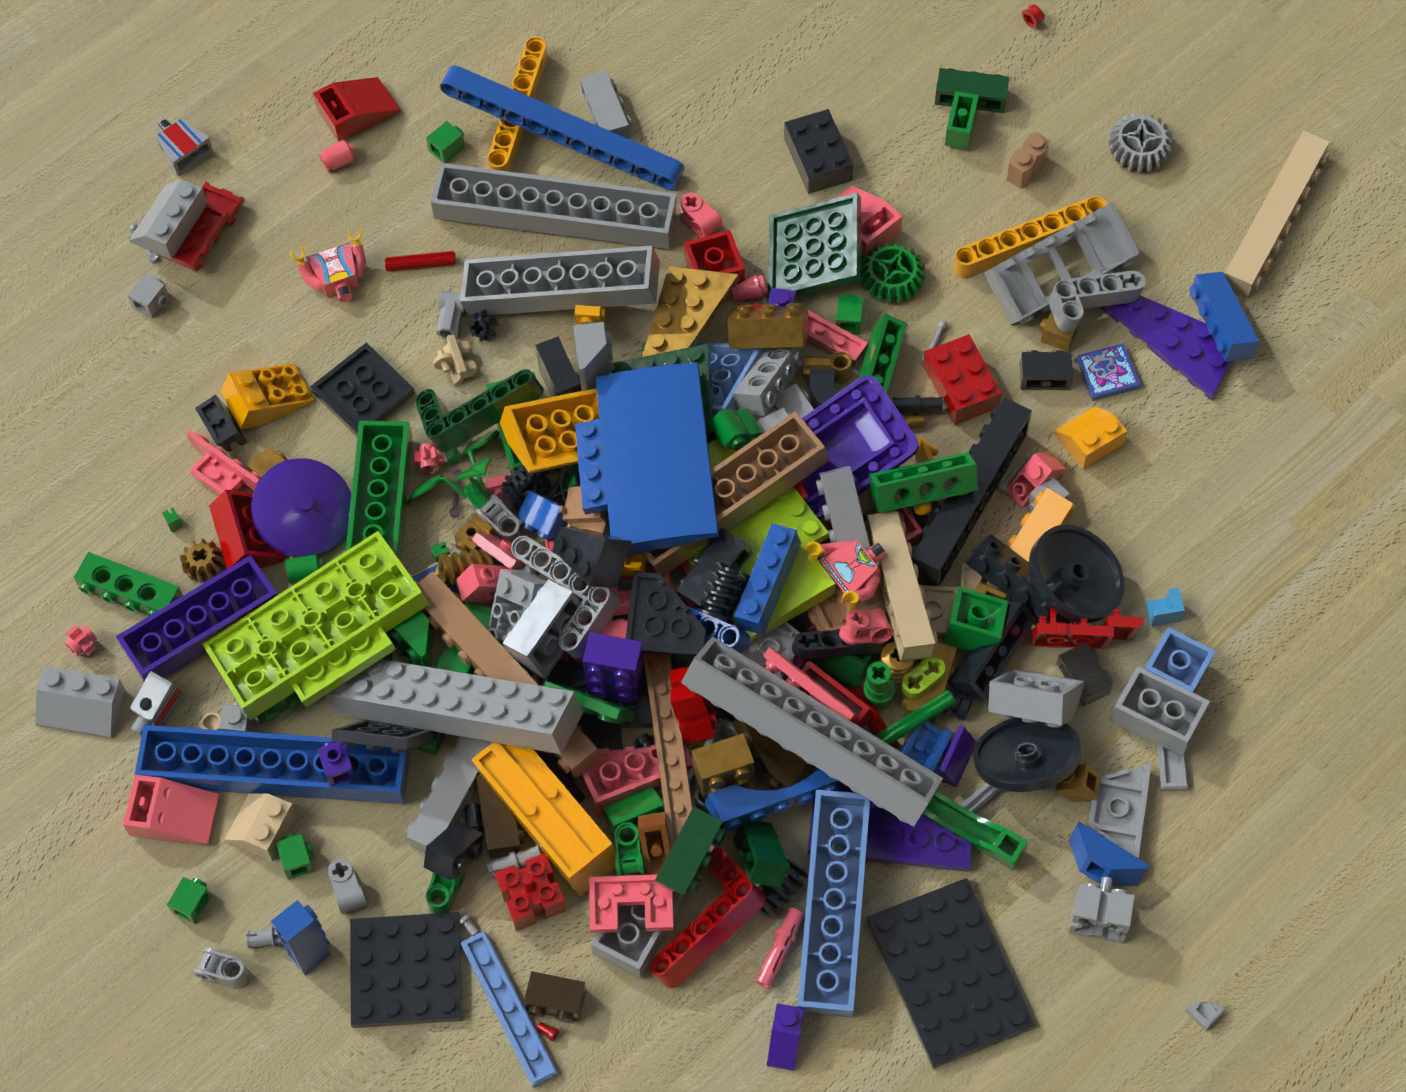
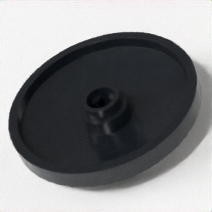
[1029,525,1124,623]
[973,718,1082,792]

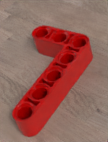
[650,848,765,988]

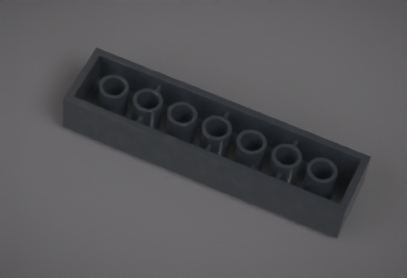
[911,398,1032,586]

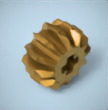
[180,538,224,583]

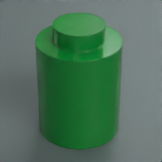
[285,554,324,585]

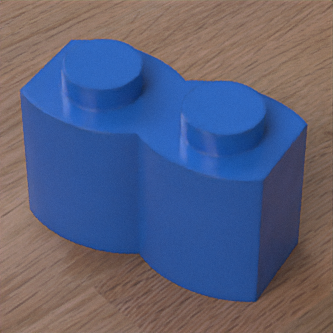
[517,490,568,541]

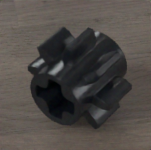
[467,309,500,342]

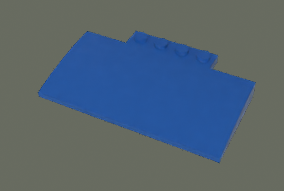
[575,362,719,556]

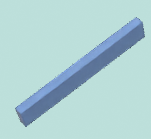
[460,930,558,1088]

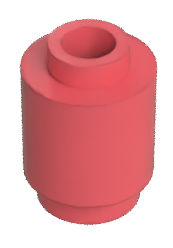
[319,140,356,171]

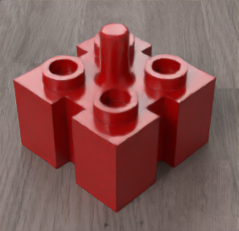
[670,666,719,744]
[494,853,567,931]

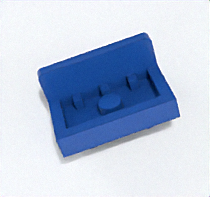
[900,721,953,773]

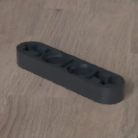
[791,629,891,659]

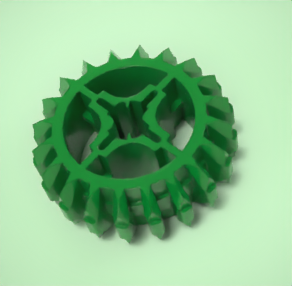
[860,242,925,305]

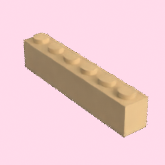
[865,511,937,661]

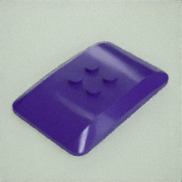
[796,375,919,520]

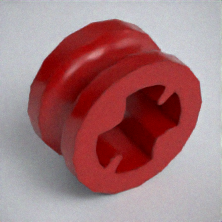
[1022,4,1045,28]

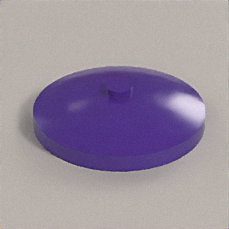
[251,458,351,558]

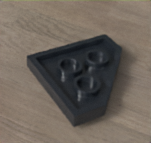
[625,572,707,657]

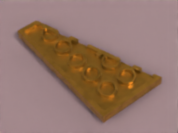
[642,266,740,357]

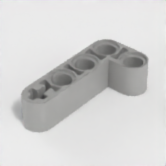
[1049,271,1146,333]

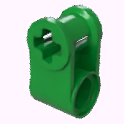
[615,822,646,876]
[425,871,465,914]

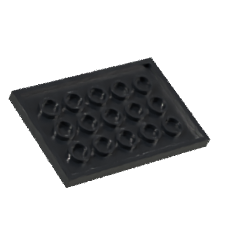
[867,878,1035,1069]

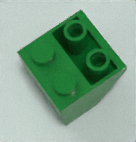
[389,611,435,668]
[603,787,665,843]

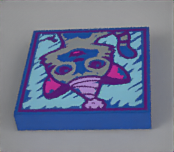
[1076,343,1140,401]

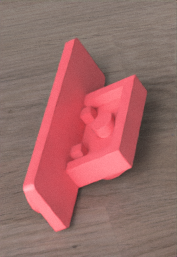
[186,430,261,495]

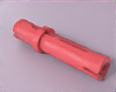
[755,908,805,989]

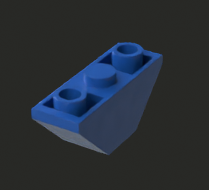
[1069,821,1149,886]

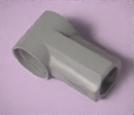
[436,291,466,339]

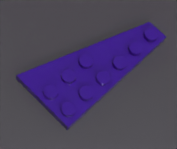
[1099,295,1231,400]

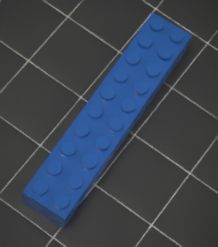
[135,725,410,804]

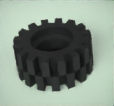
[502,464,551,510]

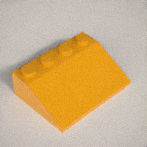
[500,388,600,473]

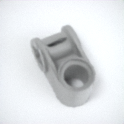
[475,494,521,542]
[328,858,368,914]
[193,947,250,989]

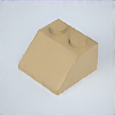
[224,794,297,861]

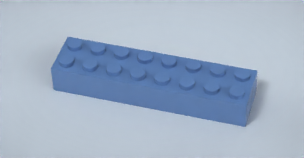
[797,790,870,1017]

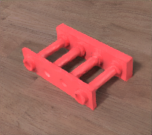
[763,647,856,765]

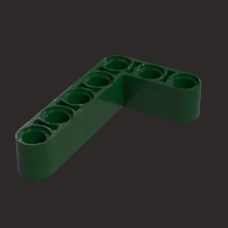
[415,369,544,453]

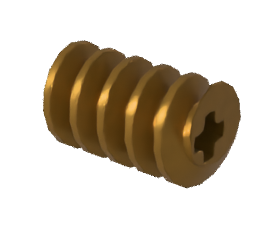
[438,548,494,585]
[880,642,914,691]

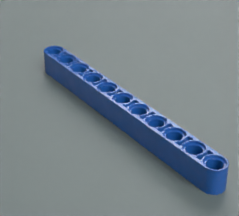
[440,65,685,190]

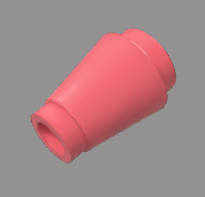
[731,275,768,301]

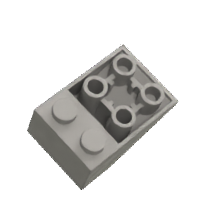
[488,569,547,657]

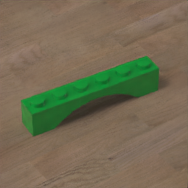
[923,790,1028,871]

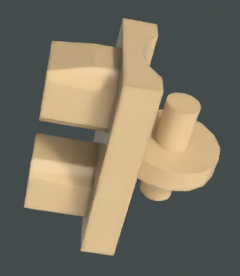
[433,335,477,386]

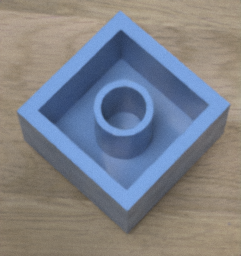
[1145,627,1215,693]

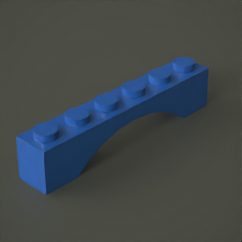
[705,768,850,831]

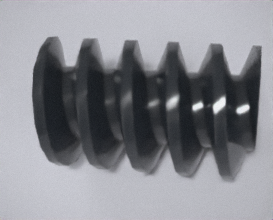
[696,560,746,620]
[758,858,809,920]

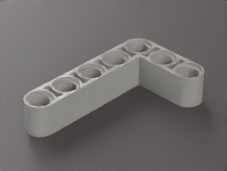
[511,536,620,658]

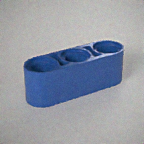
[688,607,751,653]

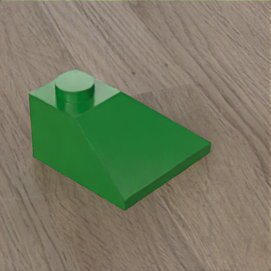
[943,586,1008,651]

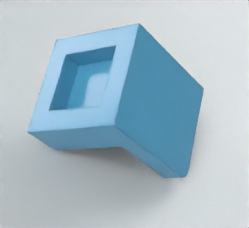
[1145,588,1185,626]

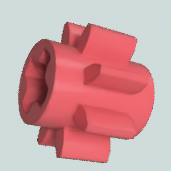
[413,443,444,474]
[64,625,97,657]

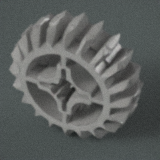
[1108,112,1173,173]

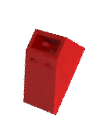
[313,77,400,142]

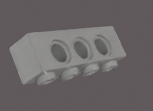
[733,347,804,416]

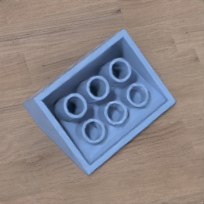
[695,342,763,417]

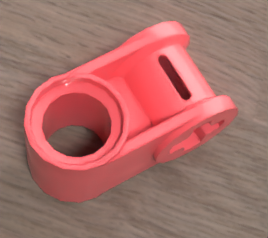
[680,193,723,238]
[839,608,893,645]

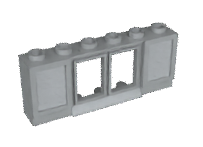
[984,202,1140,325]

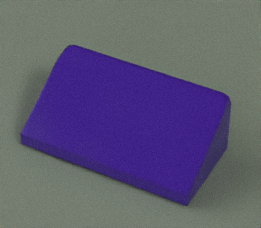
[939,725,976,787]

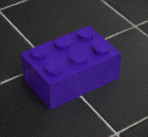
[583,632,645,703]

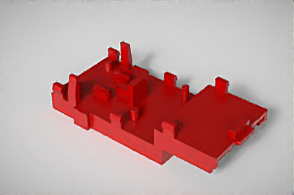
[156,182,245,272]
[1030,608,1144,649]

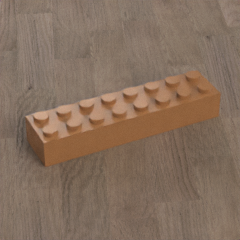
[640,411,829,577]

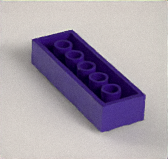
[116,555,277,682]

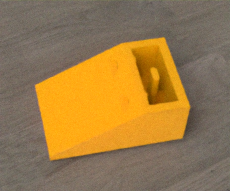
[221,363,314,430]

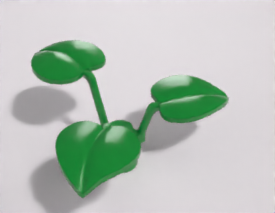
[406,430,499,510]

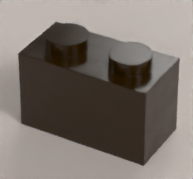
[523,971,587,1023]

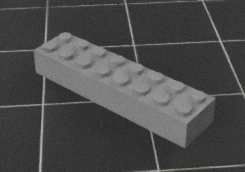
[460,246,660,316]

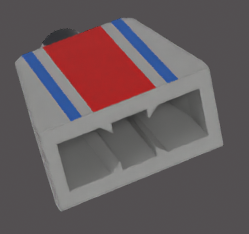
[156,119,213,176]
[130,671,186,736]

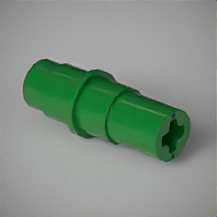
[863,661,895,710]

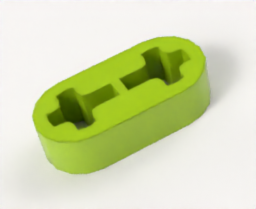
[901,656,946,699]

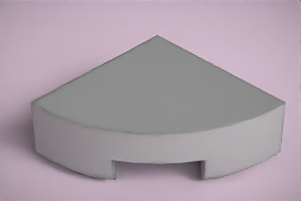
[1186,1002,1226,1031]

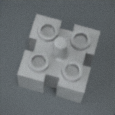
[1069,877,1135,944]

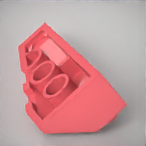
[580,742,692,817]

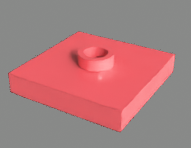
[472,532,527,570]

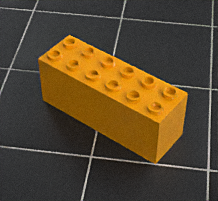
[471,742,616,897]

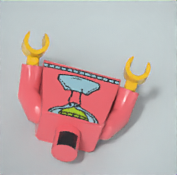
[804,541,887,611]

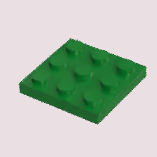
[544,681,636,725]

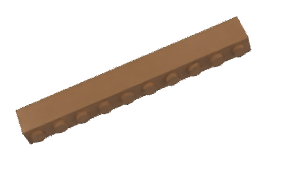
[417,572,600,779]

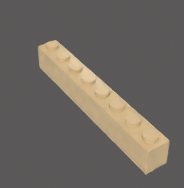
[1224,130,1330,297]

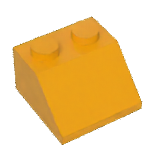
[1054,407,1127,469]

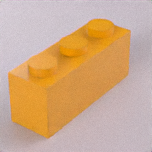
[1007,488,1077,562]

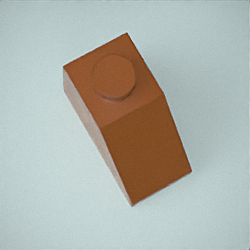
[638,812,670,875]

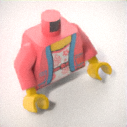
[290,227,366,302]

